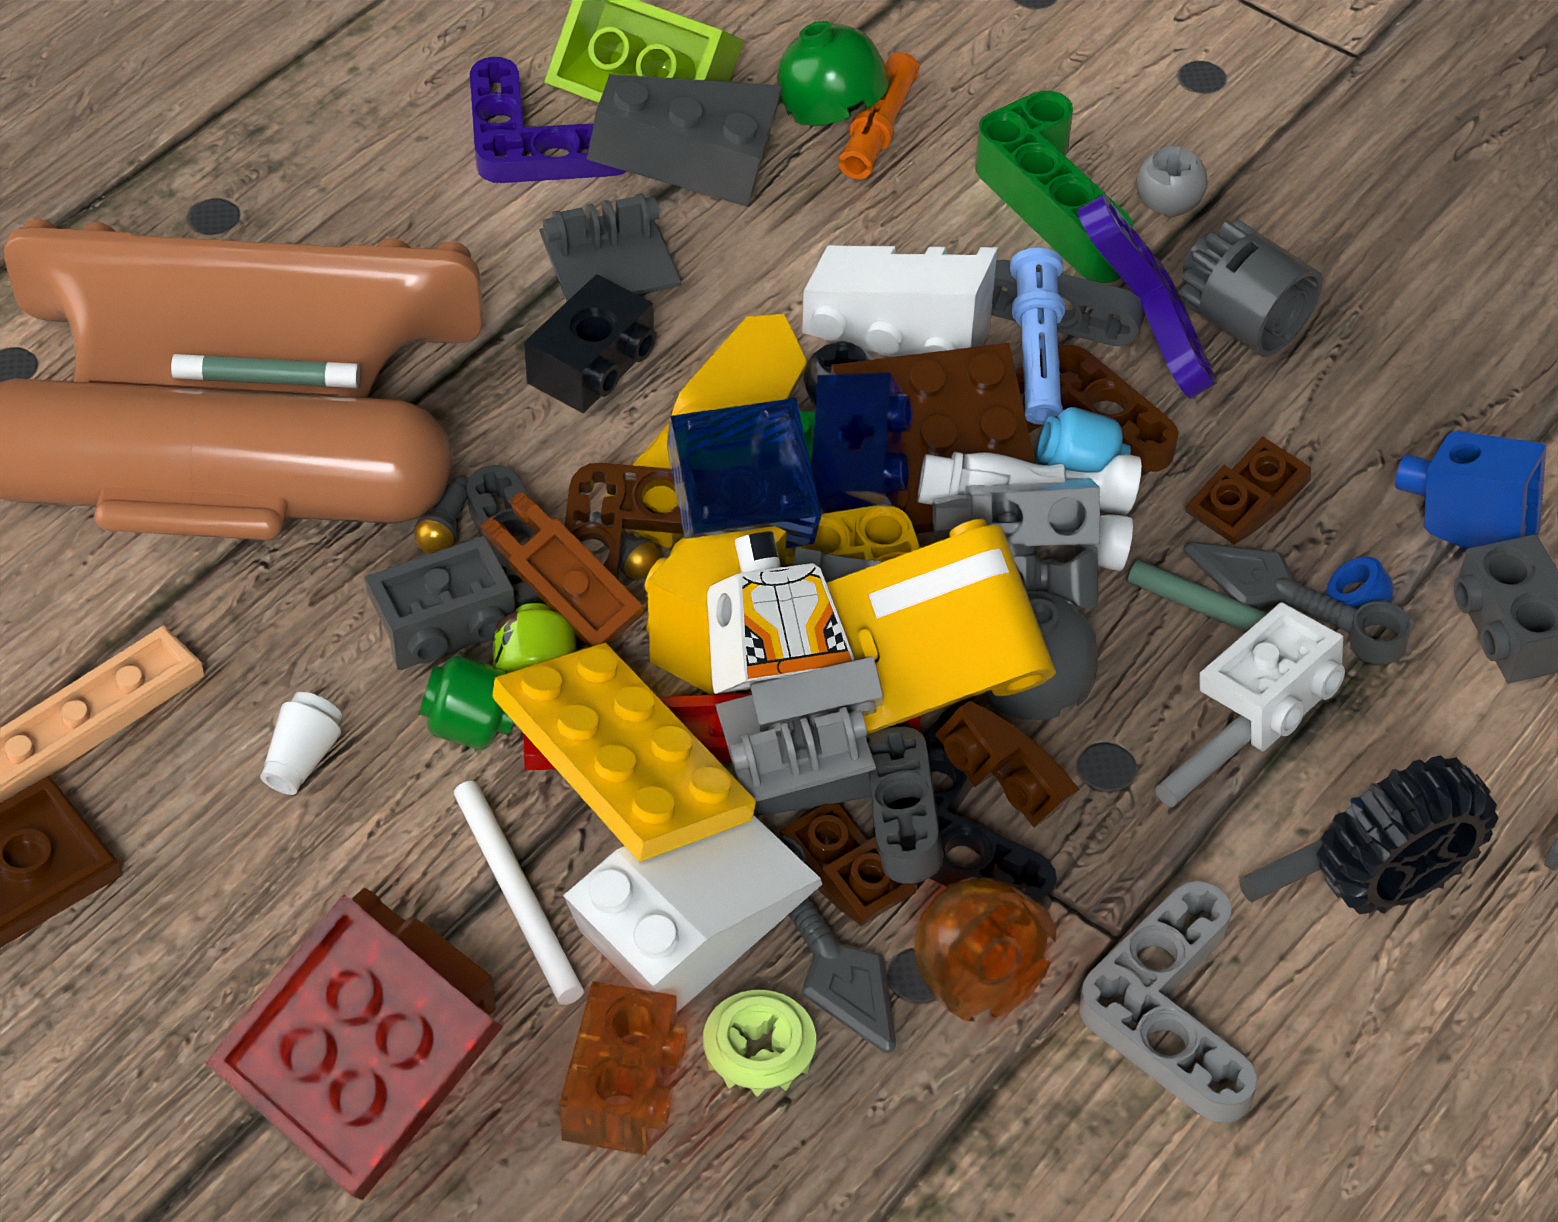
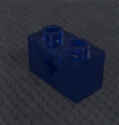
[809,373,912,513]

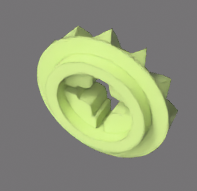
[703,990,816,1097]

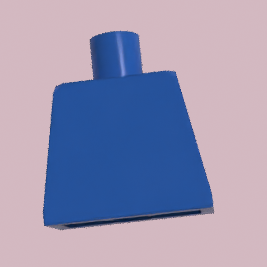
[1395,431,1547,550]

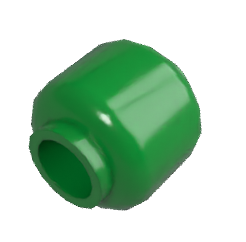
[418,656,513,749]

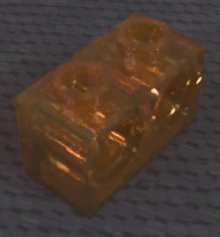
[559,981,688,1156]

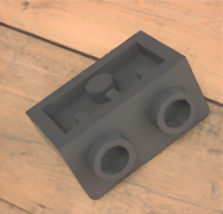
[365,536,515,670]

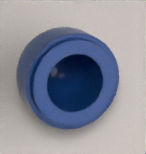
[1326,557,1394,609]

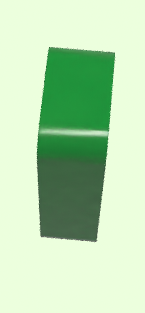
[975,91,1133,283]

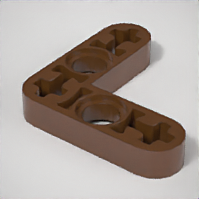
[1015,345,1179,472]
[564,463,752,646]

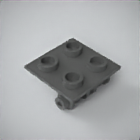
[539,193,681,301]

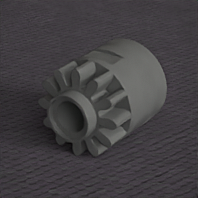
[1179,219,1323,357]

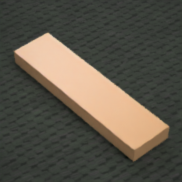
[0,625,204,803]

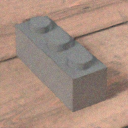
[750,656,883,736]

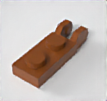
[479,491,644,647]

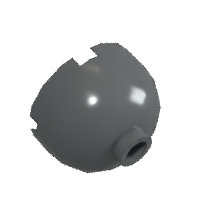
[985,591,1098,720]

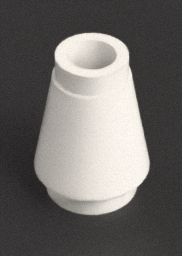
[260,692,342,795]

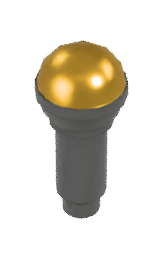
[414,477,467,554]
[590,511,660,580]

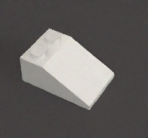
[563,815,822,1020]

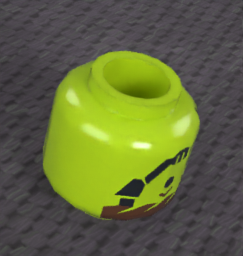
[493,603,577,673]

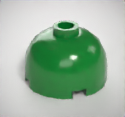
[777,21,890,126]

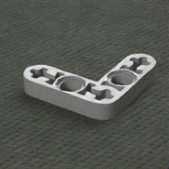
[1079,881,1257,1123]

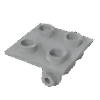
[715,695,876,802]

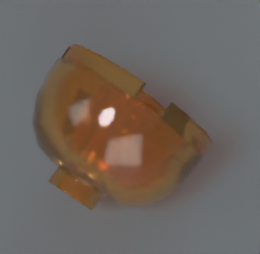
[913,877,1056,1021]

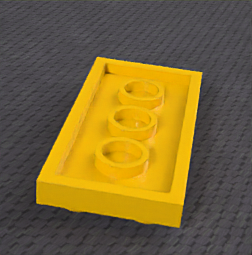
[493,642,756,862]

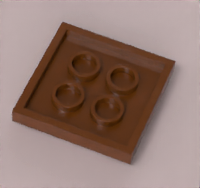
[830,343,1036,534]

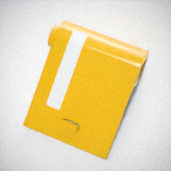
[826,519,1056,735]

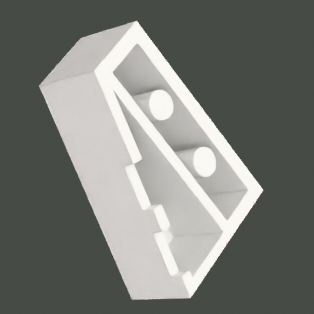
[802,245,998,357]

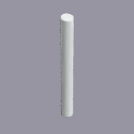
[454,781,584,1005]

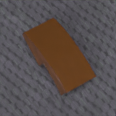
[1185,436,1311,545]
[935,701,1080,828]
[779,803,918,926]

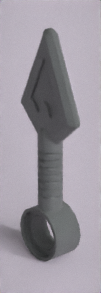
[1184,542,1411,664]
[775,835,896,1052]

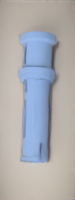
[1010,248,1065,425]

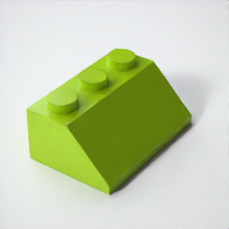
[544,0,744,103]

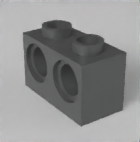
[1454,534,1558,684]

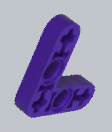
[470,57,628,183]
[1077,194,1217,399]

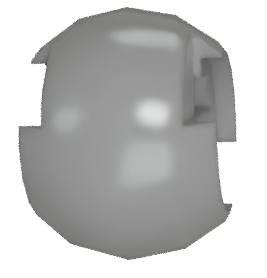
[1136,145,1208,217]

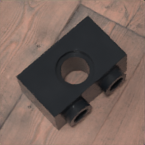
[524,274,656,414]

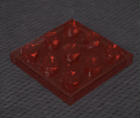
[205,894,503,1201]

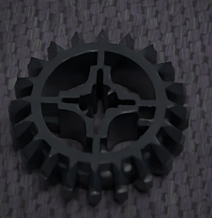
[1316,755,1499,914]

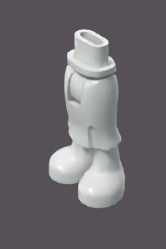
[917,451,1142,571]

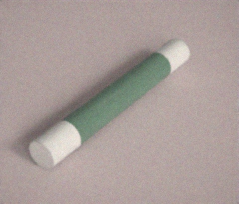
[171,354,360,388]

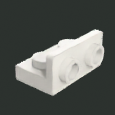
[1200,602,1345,751]

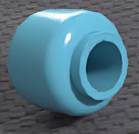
[1036,407,1131,472]

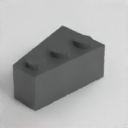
[587,74,783,206]

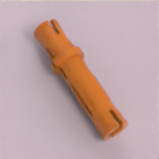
[838,52,920,180]

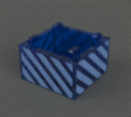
[667,398,822,548]

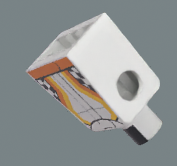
[707,531,854,694]

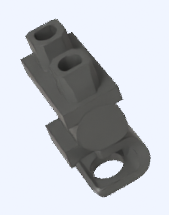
[932,478,1100,609]

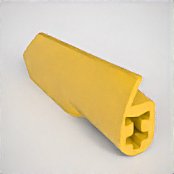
[605,314,807,548]

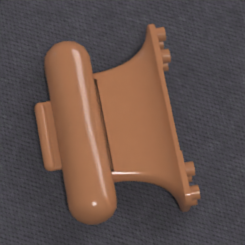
[0,219,484,540]

